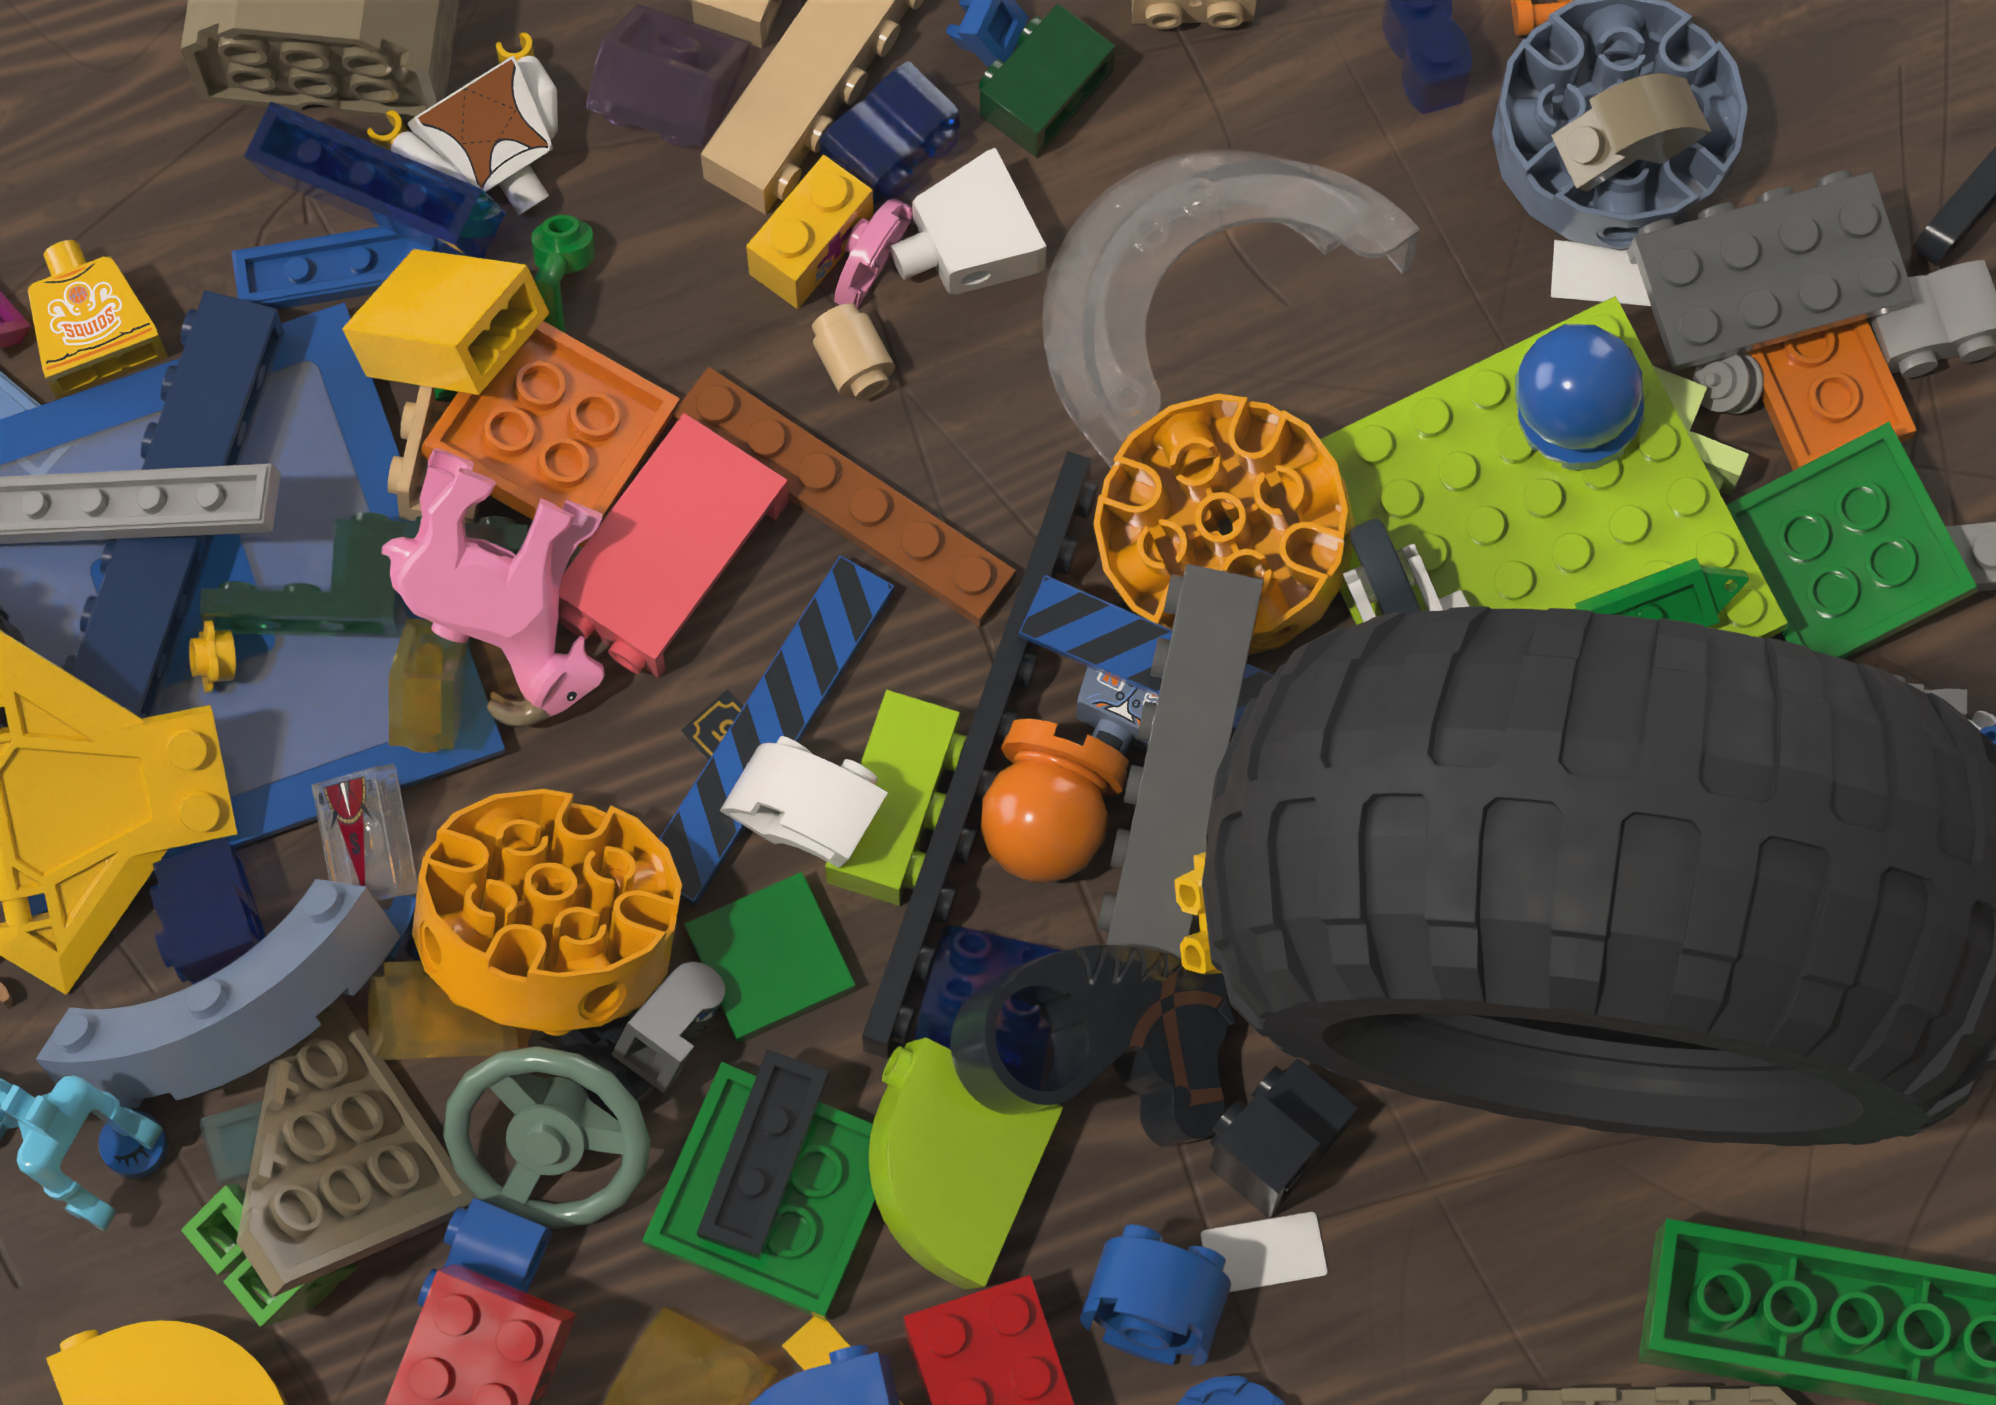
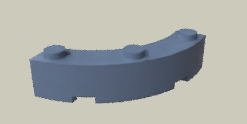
[36,879,401,1109]

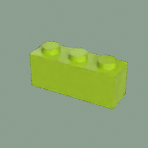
[825,689,967,906]

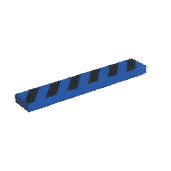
[659,555,894,907]
[1018,575,1274,731]

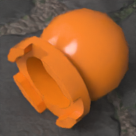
[981,719,1129,884]

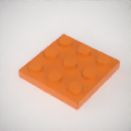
[420,321,680,548]

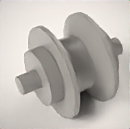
[1693,352,1764,414]

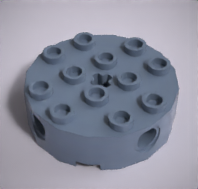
[1492,0,1748,250]

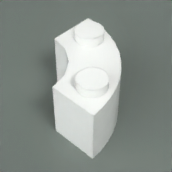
[720,736,888,868]

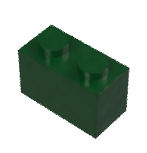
[978,3,1115,158]

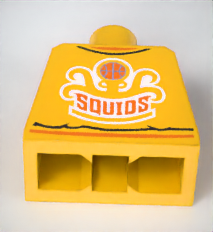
[28,240,168,400]

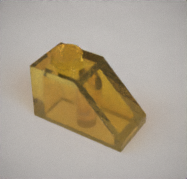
[388,618,470,753]

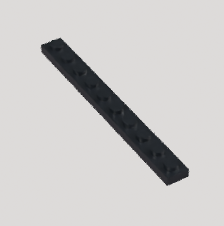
[862,451,1099,1059]

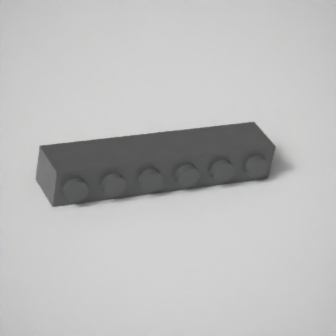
[1097,564,1264,959]

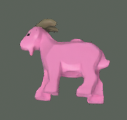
[382,448,605,727]

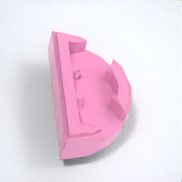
[834,198,913,309]

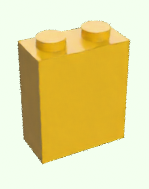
[342,249,549,395]

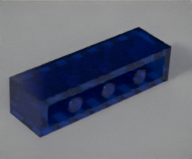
[243,101,506,259]

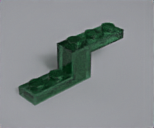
[200,512,528,638]

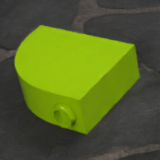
[869,1037,1063,1290]

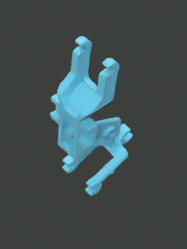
[0,1075,163,1231]

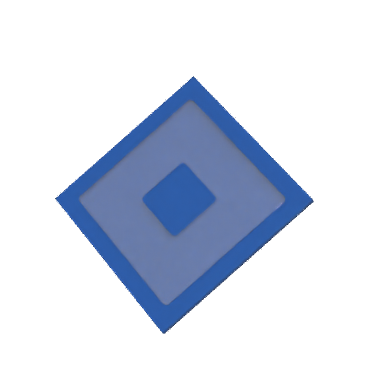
[0,302,506,915]

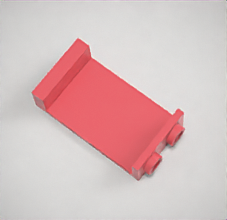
[558,413,790,679]

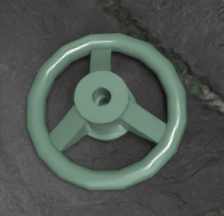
[443,1046,650,1229]

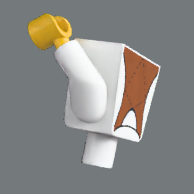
[367,32,558,215]

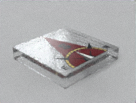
[311,764,418,902]

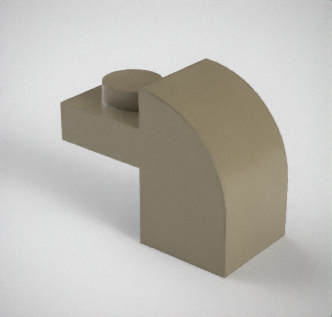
[1551,73,1711,191]

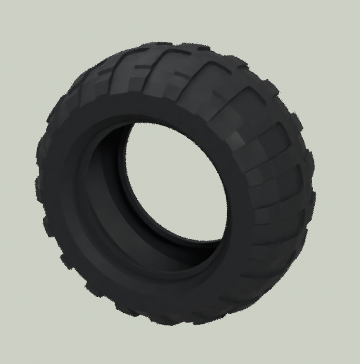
[1202,607,1996,1146]

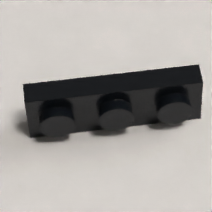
[697,1049,830,1260]

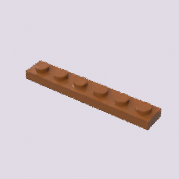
[672,366,1016,627]

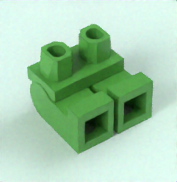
[181,1184,358,1327]

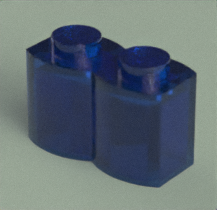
[1382,0,1472,114]
[819,61,961,205]

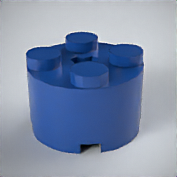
[1080,1224,1231,1366]

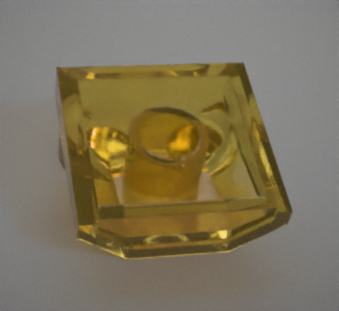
[603,1307,778,1405]

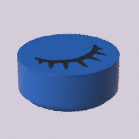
[99,1110,168,1179]

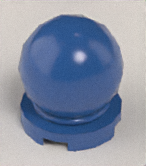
[1515,324,1644,470]

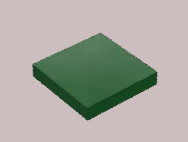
[684,872,856,1044]

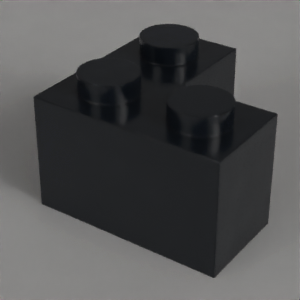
[1209,1058,1358,1219]

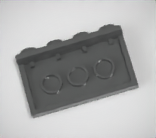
[1627,170,1916,372]

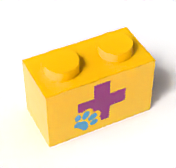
[746,155,874,309]

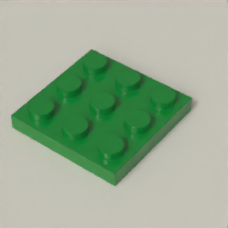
[1726,422,1978,660]
[642,1062,876,1321]

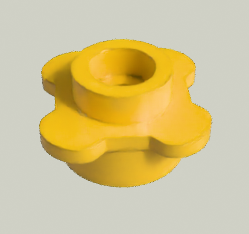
[189,620,236,693]

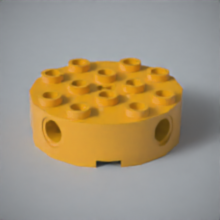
[1093,394,1355,655]
[412,789,682,1036]

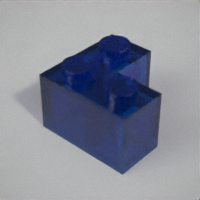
[150,837,267,985]

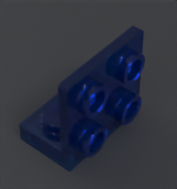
[915,925,1063,1091]

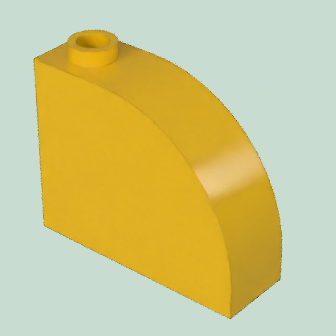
[46,1320,288,1405]

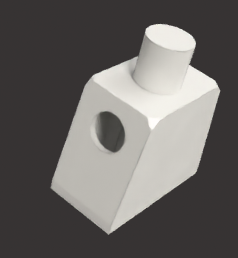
[889,148,1046,295]

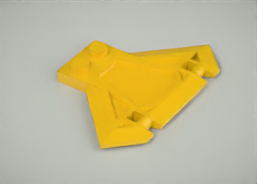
[0,630,237,995]

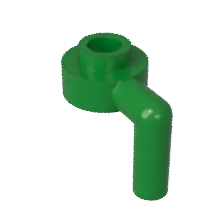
[531,215,595,333]

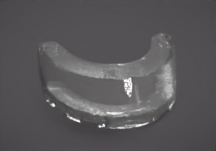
[1042,149,1420,468]

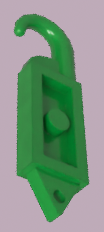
[1575,558,1749,627]

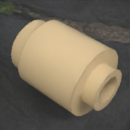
[812,303,895,401]

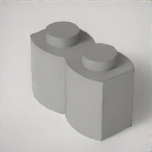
[1867,260,1996,378]

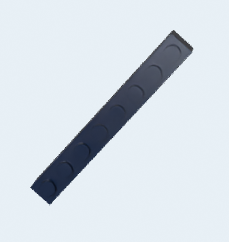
[62,290,285,718]

